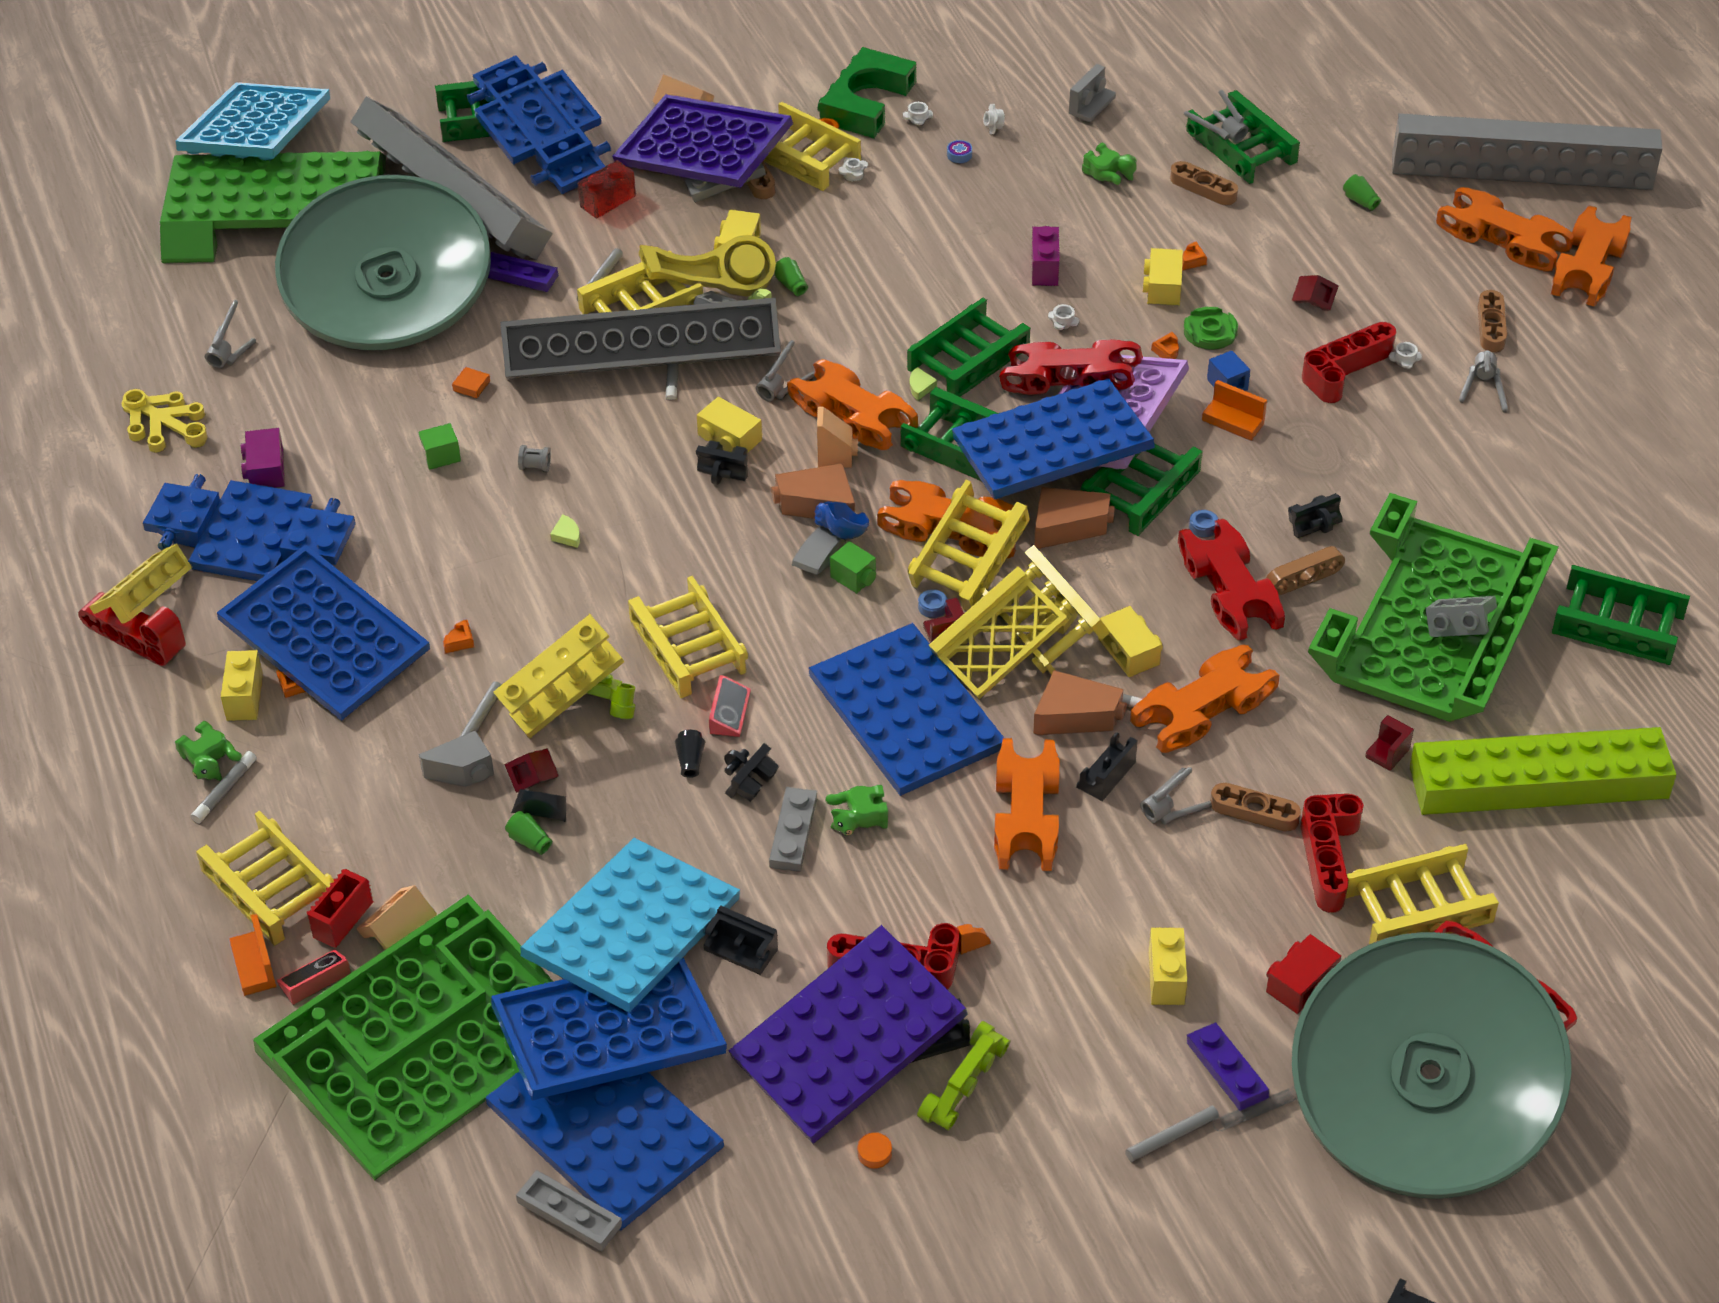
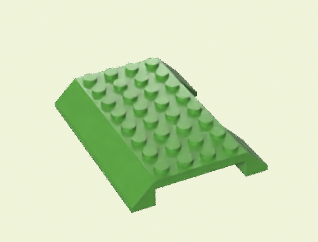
[160,151,386,263]
[1308,493,1559,722]

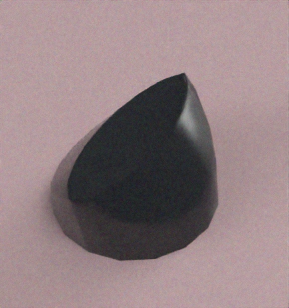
[511,789,566,822]

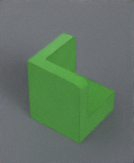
[419,423,461,469]

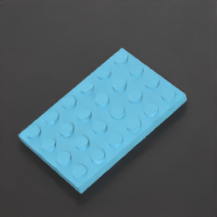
[176,82,330,160]
[521,838,740,1012]

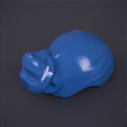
[815,502,869,540]

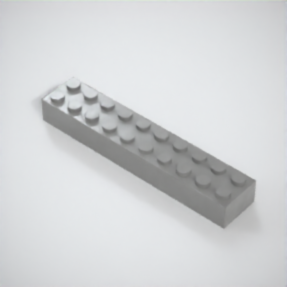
[351,96,553,260]
[1392,113,1662,190]
[500,297,781,380]

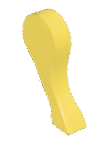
[639,235,776,297]

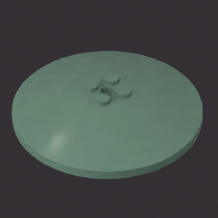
[275,175,491,350]
[1292,932,1571,1199]

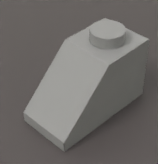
[419,731,494,787]

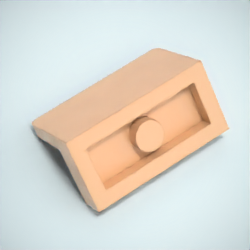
[653,74,715,104]
[356,885,437,950]

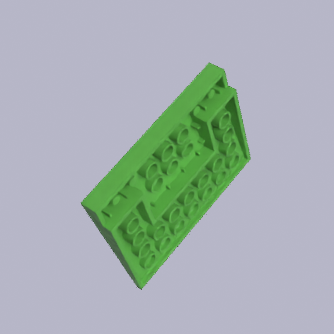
[253,894,553,1180]

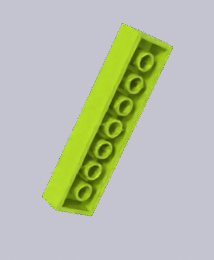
[1409,727,1677,815]

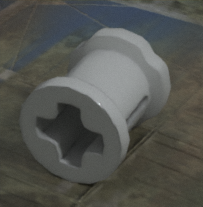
[518,445,551,472]

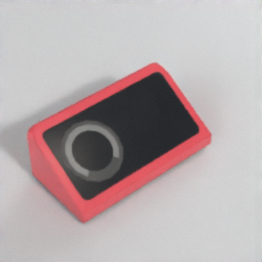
[709,675,751,737]
[277,949,351,1005]

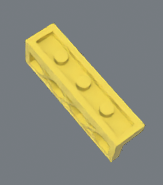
[90,543,193,624]

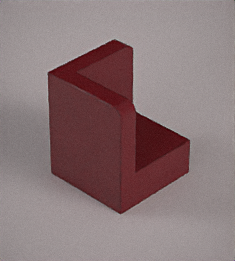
[1292,275,1339,311]
[923,597,964,643]
[1365,715,1414,771]
[504,748,559,793]

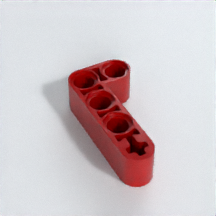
[1302,322,1396,403]
[78,592,186,666]
[1301,793,1364,913]
[827,923,959,990]

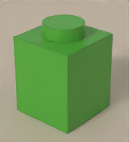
[830,541,876,594]

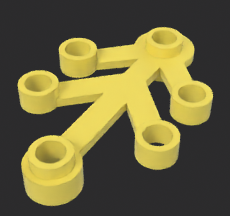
[122,389,207,452]

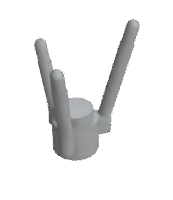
[1184,90,1249,143]
[205,300,256,368]
[756,340,815,401]
[1459,350,1508,412]
[1140,767,1212,825]

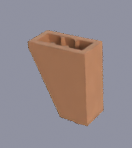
[771,463,855,519]
[1034,487,1115,549]
[1033,670,1127,735]

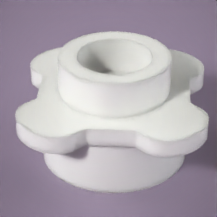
[903,102,933,125]
[983,104,1005,134]
[839,158,868,181]
[1048,304,1079,330]
[1389,342,1422,369]

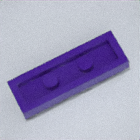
[488,252,558,292]
[1187,1022,1269,1111]

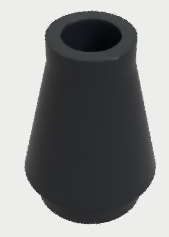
[675,729,705,778]

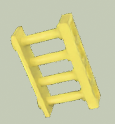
[763,101,861,191]
[577,251,703,314]
[908,480,1030,611]
[980,545,1110,675]
[628,576,748,698]
[493,614,624,739]
[196,811,334,946]
[1346,844,1499,944]

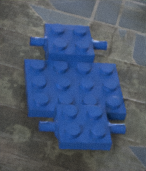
[467,55,611,194]
[143,474,356,581]

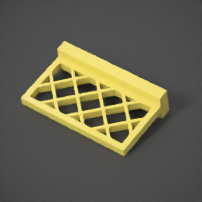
[929,566,1068,699]

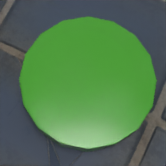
[1184,307,1238,350]

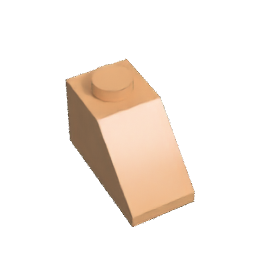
[817,407,858,468]

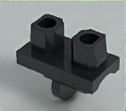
[696,440,748,485]
[1288,493,1343,538]
[724,743,780,802]

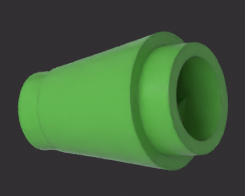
[1343,174,1381,211]
[774,257,808,296]
[505,811,553,855]

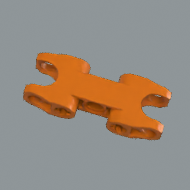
[1436,187,1574,271]
[1551,206,1632,306]
[787,359,919,450]
[877,480,1026,559]
[1130,645,1280,753]
[994,738,1060,871]

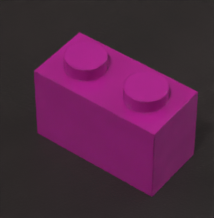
[1031,226,1060,286]
[241,428,285,488]

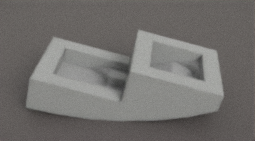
[792,526,846,575]

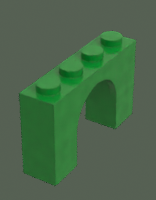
[817,47,917,138]

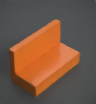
[1202,380,1267,441]
[229,914,276,996]

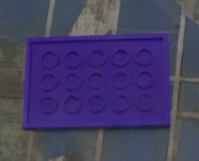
[612,94,793,188]
[728,925,968,1144]

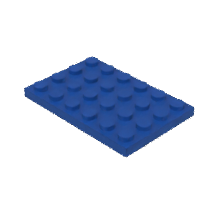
[952,379,1155,500]
[217,544,430,721]
[809,623,1004,796]
[491,957,727,1100]
[485,1071,724,1231]

